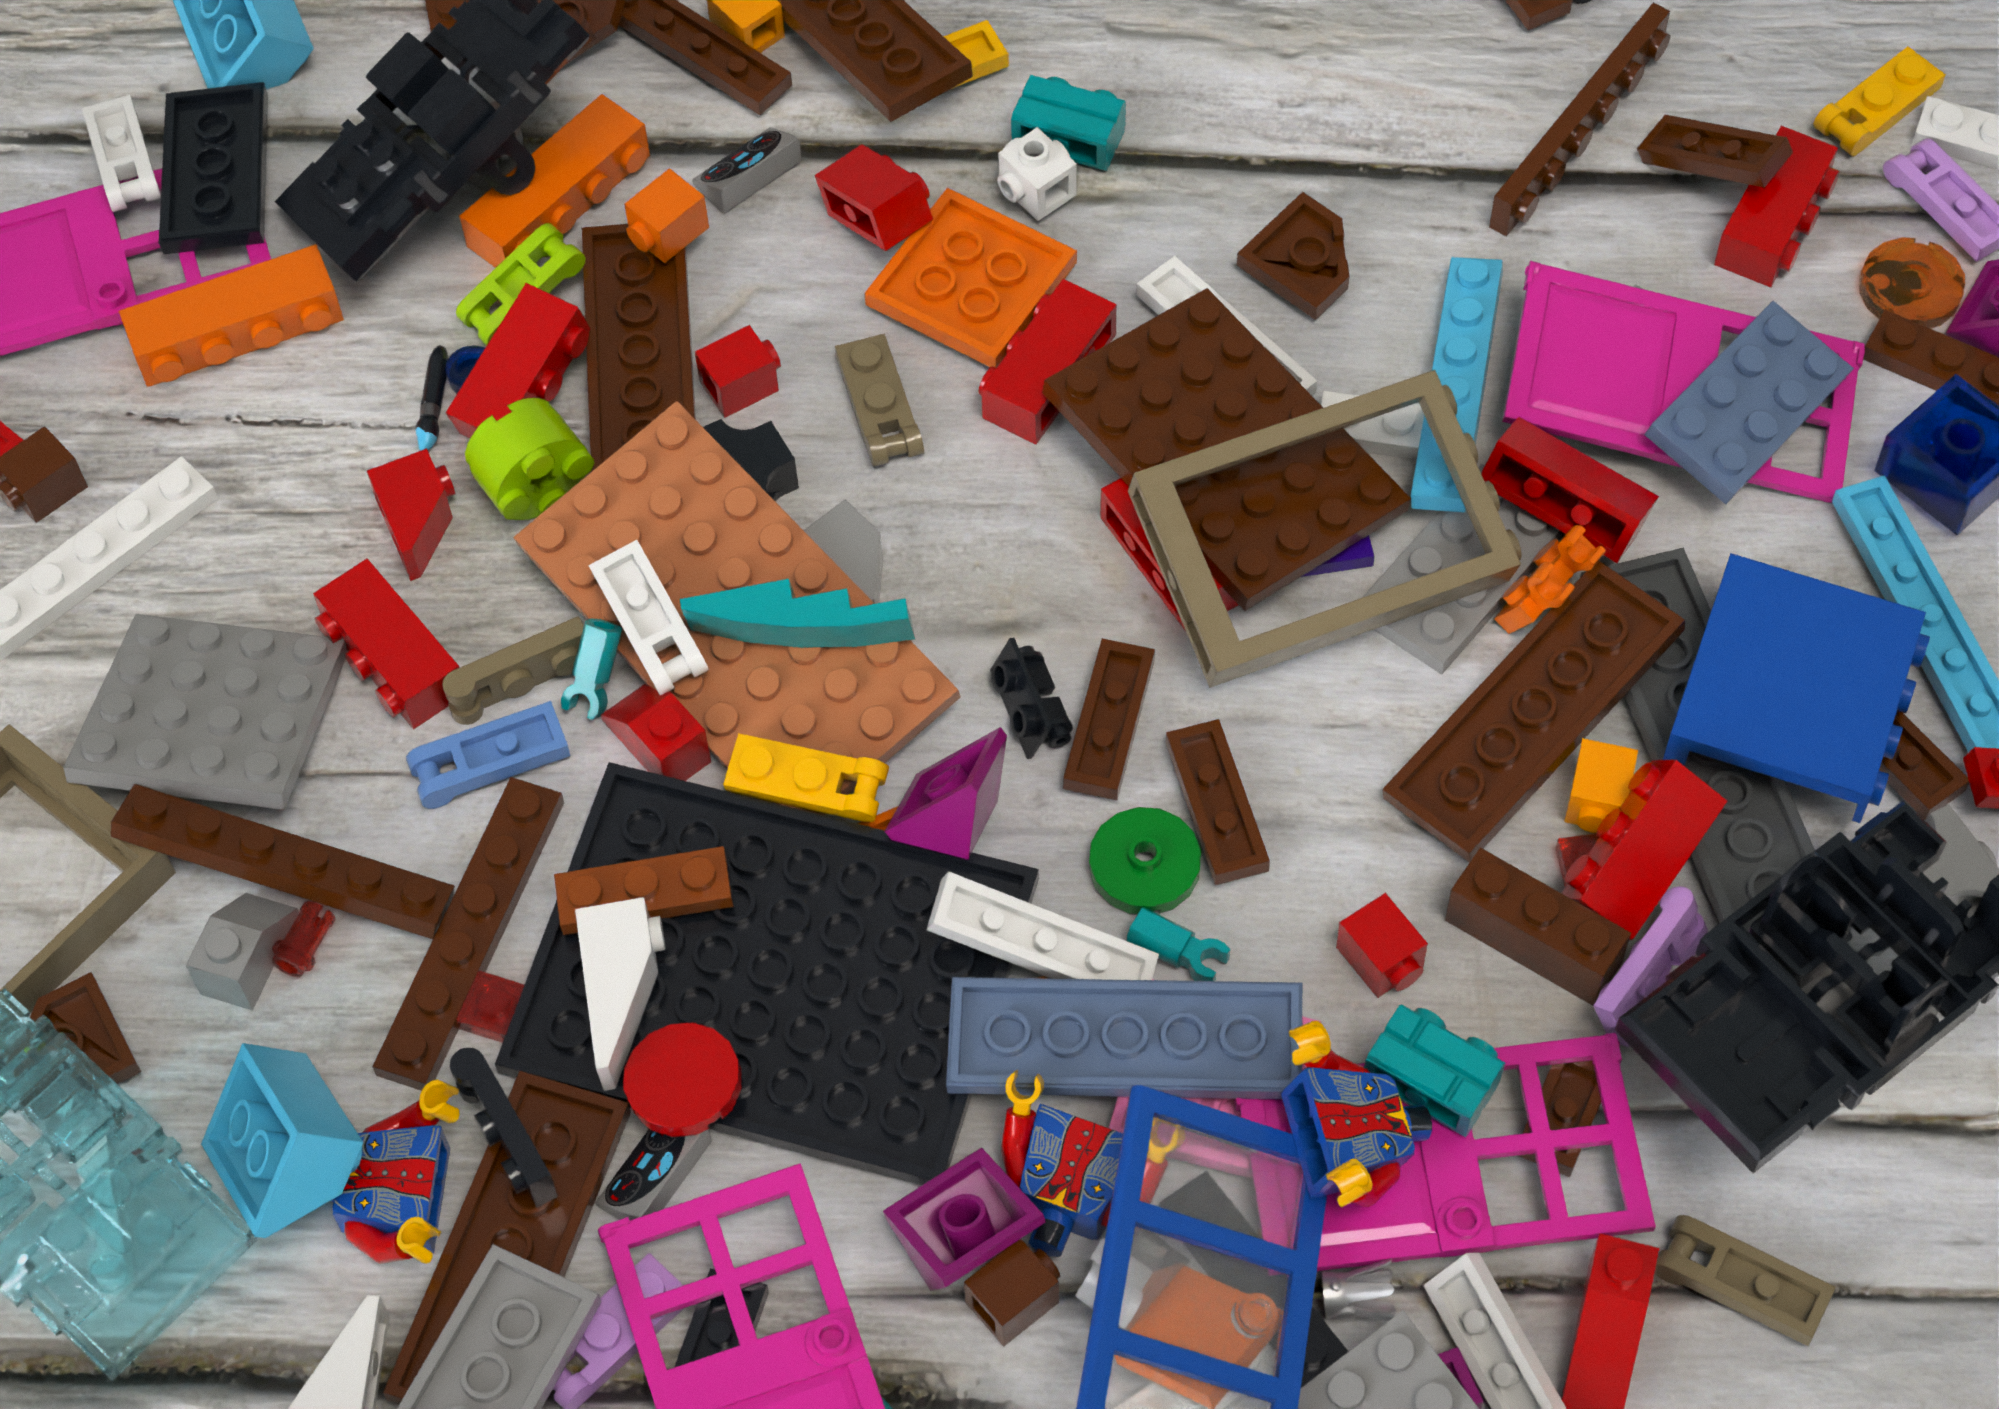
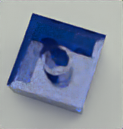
[1874,374,1999,535]

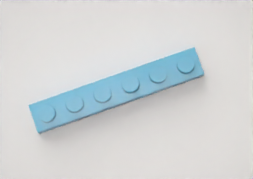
[1411,257,1503,512]
[1832,475,1999,752]

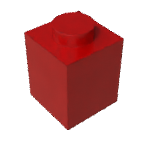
[695,325,781,418]
[1336,892,1428,998]

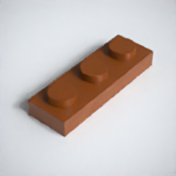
[554,846,733,935]

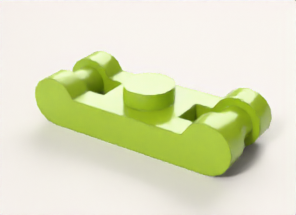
[456,223,586,346]

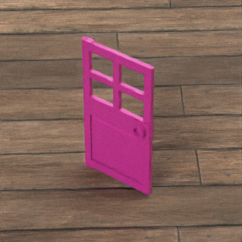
[0,168,271,356]
[1502,261,1865,504]
[1234,1033,1656,1277]
[598,1163,885,1409]

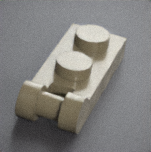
[835,333,924,467]
[442,616,584,725]
[1655,1215,1836,1346]

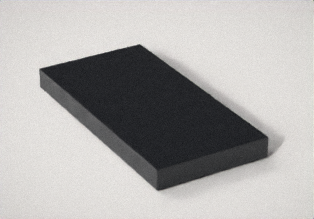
[159,82,268,255]

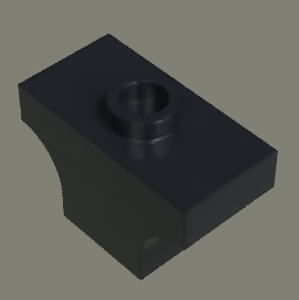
[703,419,799,502]

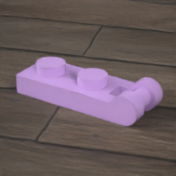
[1883,138,1999,262]
[1593,886,1708,1047]
[553,1253,684,1409]

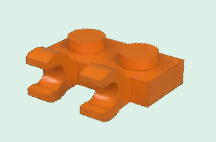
[1494,525,1606,634]

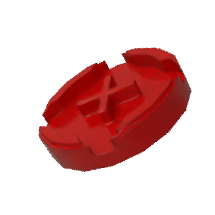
[623,1022,741,1137]

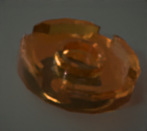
[1859,237,1965,328]

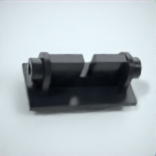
[990,637,1073,759]

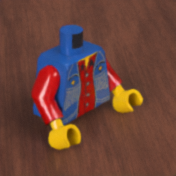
[1281,1020,1432,1207]
[1001,1070,1184,1257]
[330,1080,460,1264]

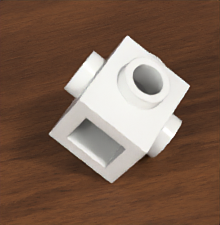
[997,127,1077,221]

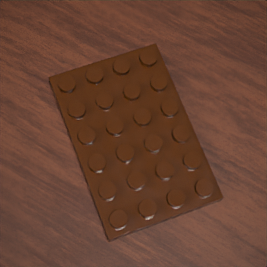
[1042,288,1411,611]

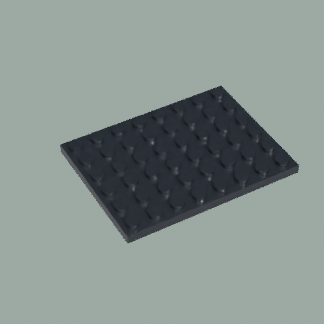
[495,762,1039,1185]

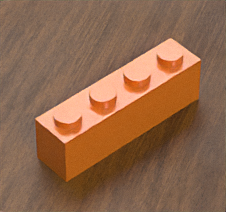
[459,94,650,268]
[119,244,344,387]

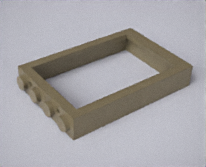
[1128,370,1522,688]
[0,724,176,1042]

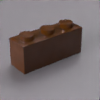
[1445,847,1631,1006]

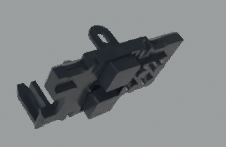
[275,0,590,282]
[1615,801,1999,1173]

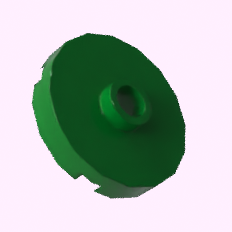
[1089,807,1201,915]

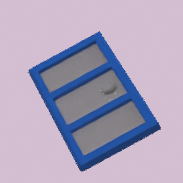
[1076,1085,1327,1409]

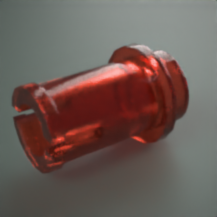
[272,901,336,977]

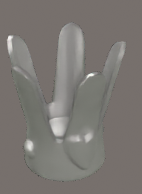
[1313,1258,1396,1321]

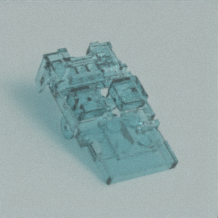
[0,988,258,1381]

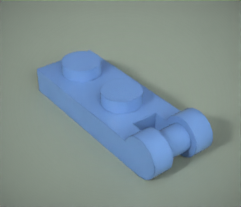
[406,701,571,809]

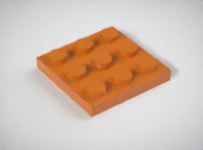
[865,188,1077,368]

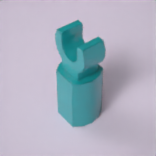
[561,618,623,720]
[1126,907,1230,981]

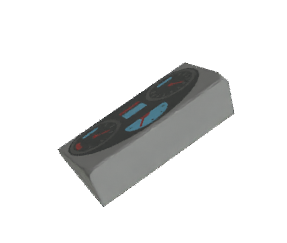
[692,127,802,214]
[595,1129,712,1221]

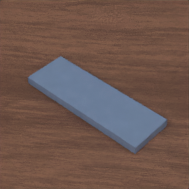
[946,977,1303,1099]

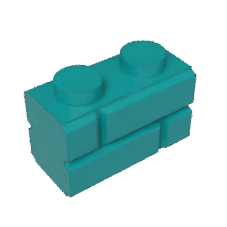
[1011,75,1126,171]
[1364,1004,1505,1137]

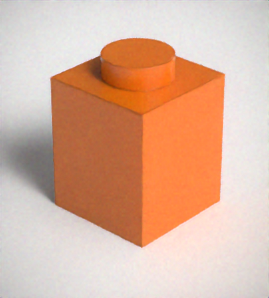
[624,168,709,263]

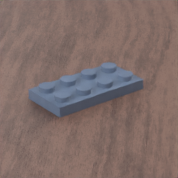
[1644,301,1854,504]

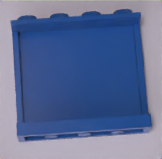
[1663,553,1930,823]

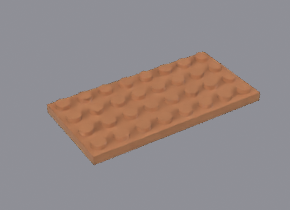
[513,401,961,816]

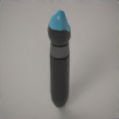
[415,345,449,450]

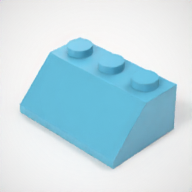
[173,0,314,89]
[201,1043,364,1238]

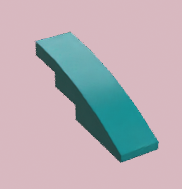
[680,579,915,648]

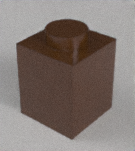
[0,426,88,523]
[964,1239,1060,1347]

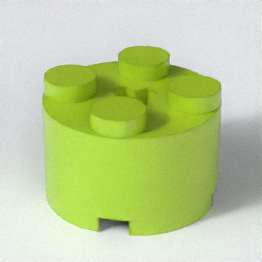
[465,398,594,520]

